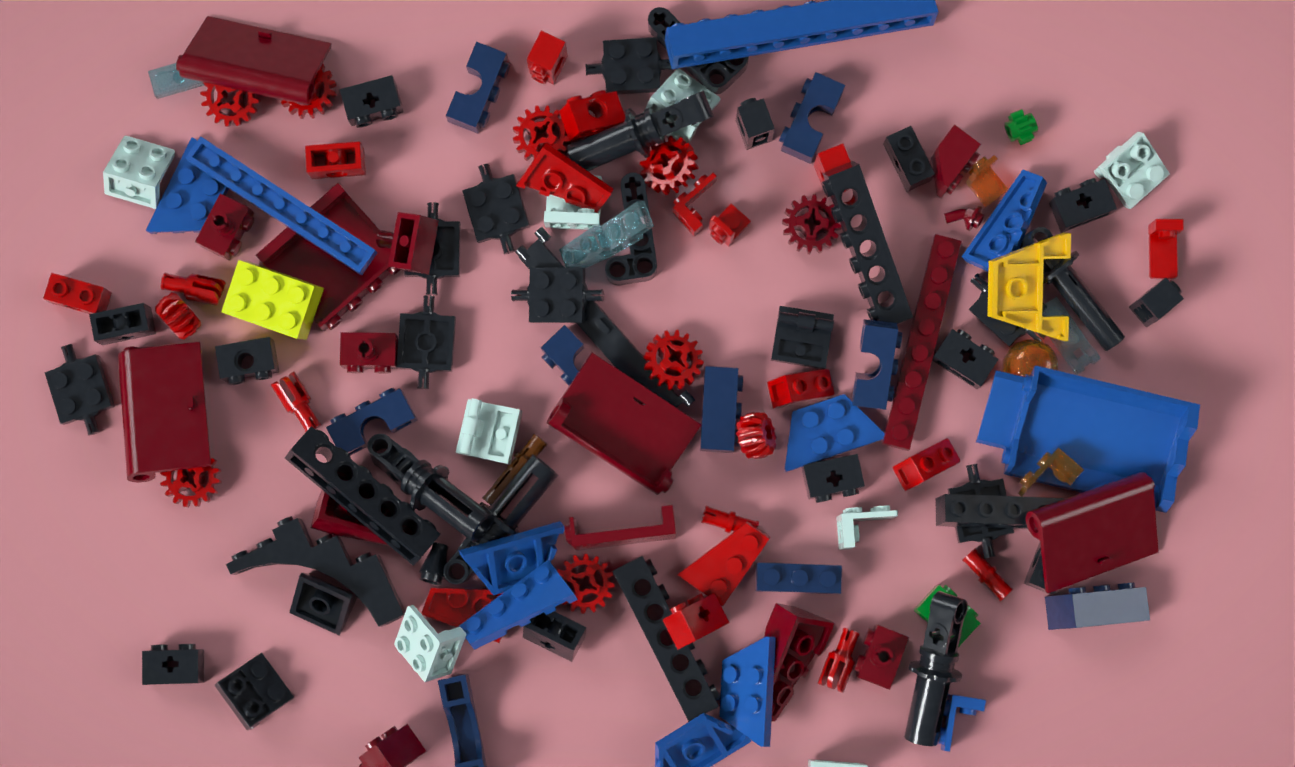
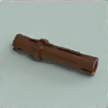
[482,434,548,504]

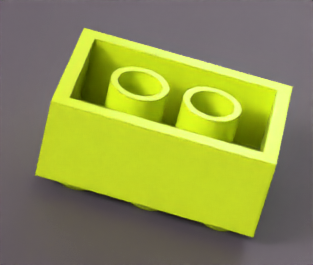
[221,260,324,340]

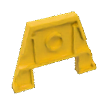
[988,233,1071,341]

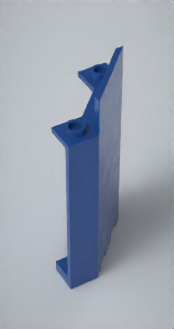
[976,365,1200,513]

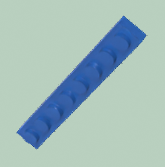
[185,137,378,275]

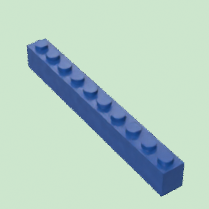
[665,0,938,69]

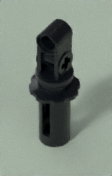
[567,91,714,172]
[367,434,494,543]
[444,454,559,584]
[904,591,968,746]

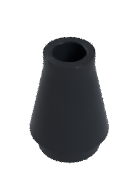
[419,542,449,585]

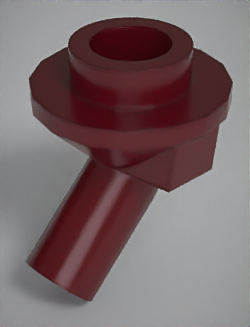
[944,206,984,231]

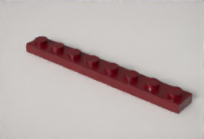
[882,234,962,451]

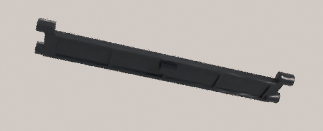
[515,227,695,408]

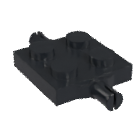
[585,37,678,95]
[462,164,530,255]
[404,202,461,296]
[511,267,604,323]
[969,273,1048,347]
[396,295,456,389]
[44,344,115,436]
[947,464,1014,558]

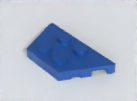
[146,137,229,234]
[784,394,884,472]
[459,521,565,595]
[719,637,776,747]
[655,713,752,767]

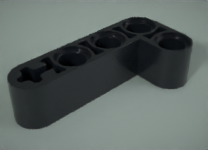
[648,7,749,94]
[605,173,657,285]

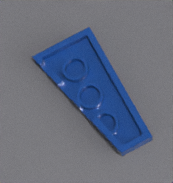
[962,169,1047,271]
[458,560,578,650]

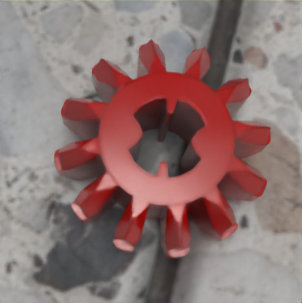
[155,292,201,340]
[736,412,777,459]

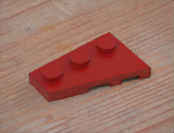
[516,143,614,213]
[677,521,770,606]
[421,588,502,643]

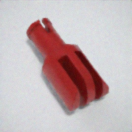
[161,272,226,306]
[271,371,322,433]
[818,628,860,693]

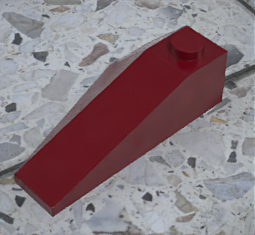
[310,472,412,545]
[764,603,835,722]

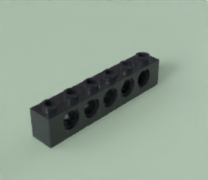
[821,161,913,324]
[285,426,440,566]
[935,494,1066,529]
[613,556,721,722]

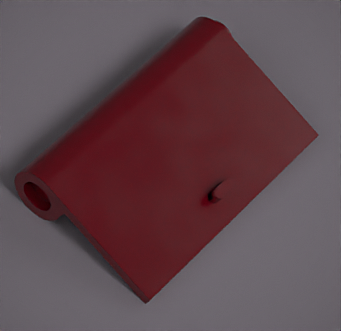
[176,16,332,105]
[118,341,211,483]
[547,352,701,495]
[1026,472,1159,593]

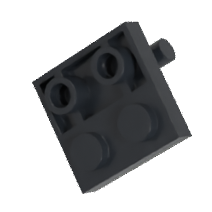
[771,306,834,369]
[214,652,294,731]

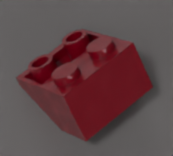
[931,124,981,198]

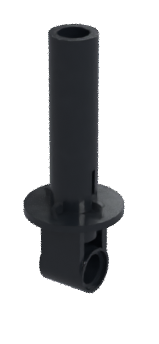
[1019,227,1125,351]

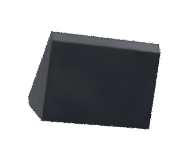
[289,573,358,636]

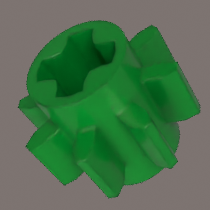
[1004,109,1038,145]

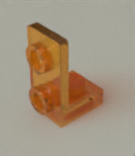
[966,155,1008,208]
[1018,448,1084,497]

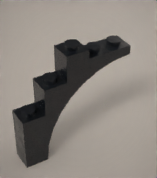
[226,516,406,627]

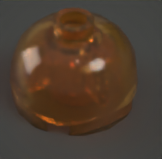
[1002,339,1058,377]

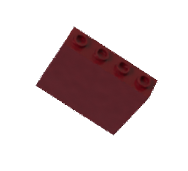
[256,183,400,331]
[564,505,676,551]

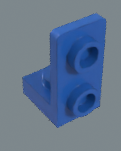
[938,694,986,752]

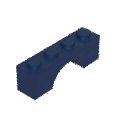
[438,674,487,767]

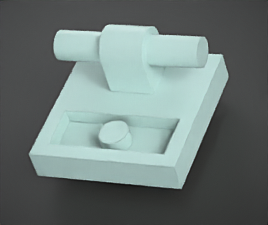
[1094,132,1170,209]
[456,398,523,465]

